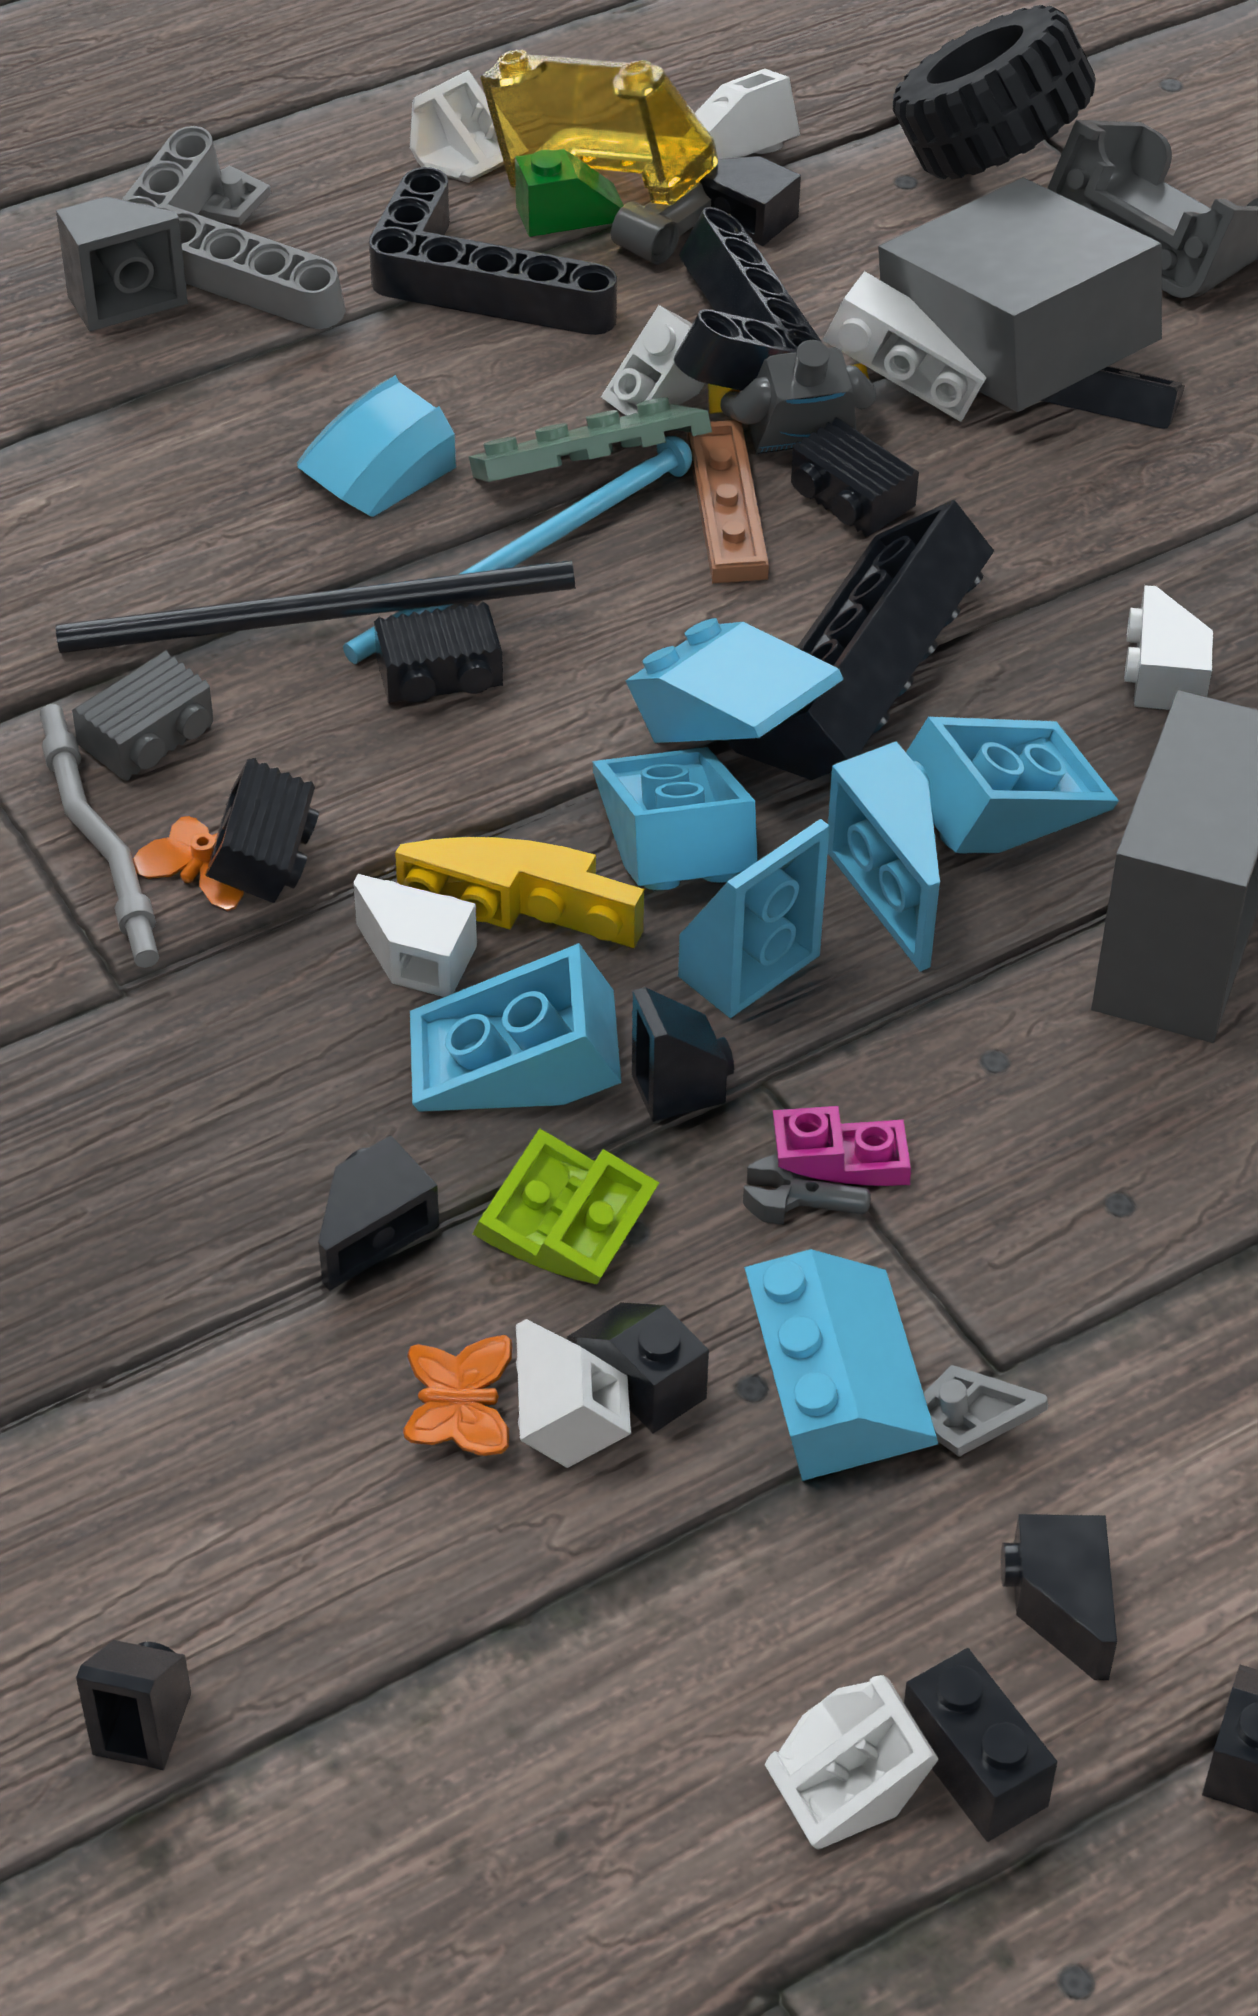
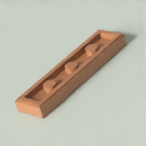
[687,420,769,584]

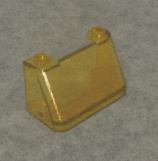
[480,50,718,206]

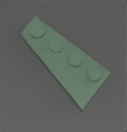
[468,397,712,482]

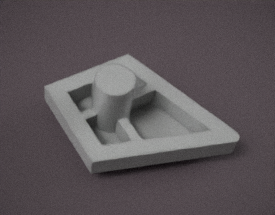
[198,165,271,226]
[923,1365,1048,1457]

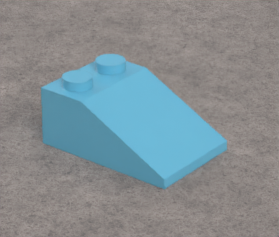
[625,618,844,743]
[906,717,1119,854]
[828,741,940,971]
[592,747,757,890]
[678,819,830,1018]
[410,943,621,1112]

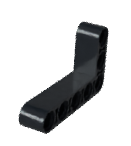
[369,167,617,335]
[674,207,822,391]

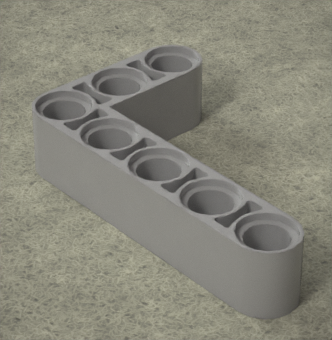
[122,126,346,329]

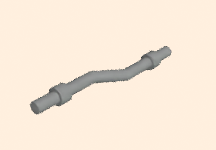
[40,704,159,968]

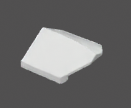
[410,70,524,183]
[765,1675,939,1850]

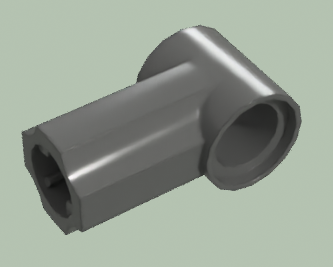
[611,177,711,265]

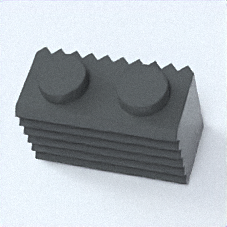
[72,650,214,781]

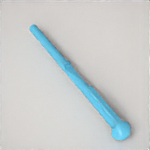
[343,436,692,664]

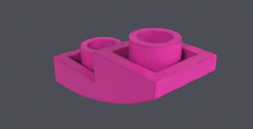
[773,1106,911,1186]

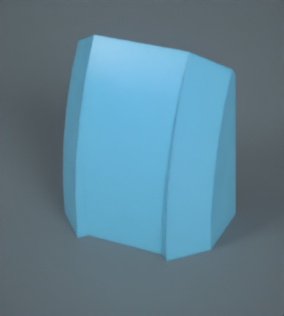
[297,375,456,517]

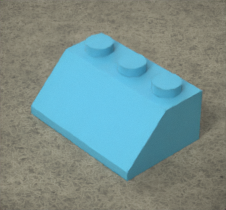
[744,1249,938,1481]

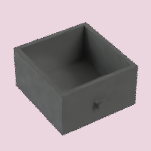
[878,177,1162,412]
[1091,690,1258,1043]

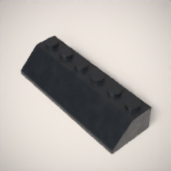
[729,499,994,780]

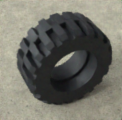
[892,5,1096,180]

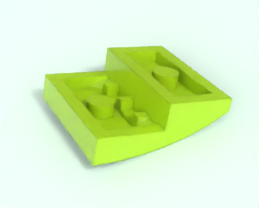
[473,1128,659,1284]

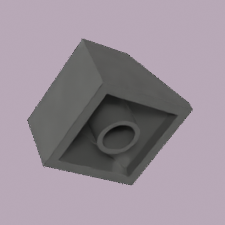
[56,196,188,332]

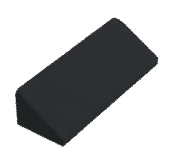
[1041,366,1185,429]

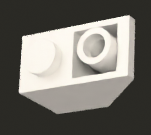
[601,305,705,415]
[1124,585,1213,710]
[354,874,477,997]
[516,1319,631,1468]

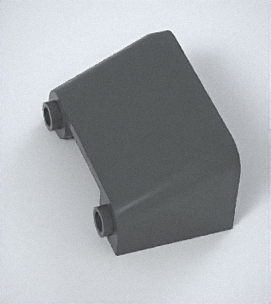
[1047,120,1258,298]

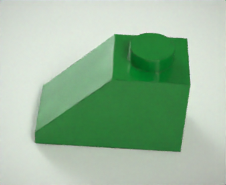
[515,149,624,237]

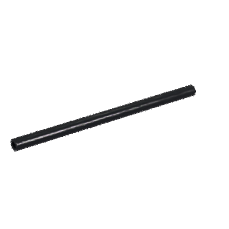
[56,560,576,653]

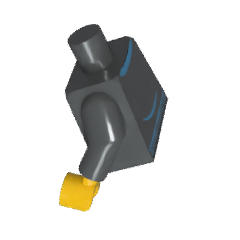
[707,340,876,455]

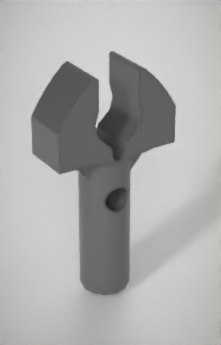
[743,1154,871,1225]

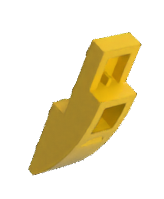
[395,837,644,948]

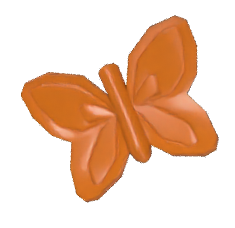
[133,816,244,911]
[403,1335,512,1456]

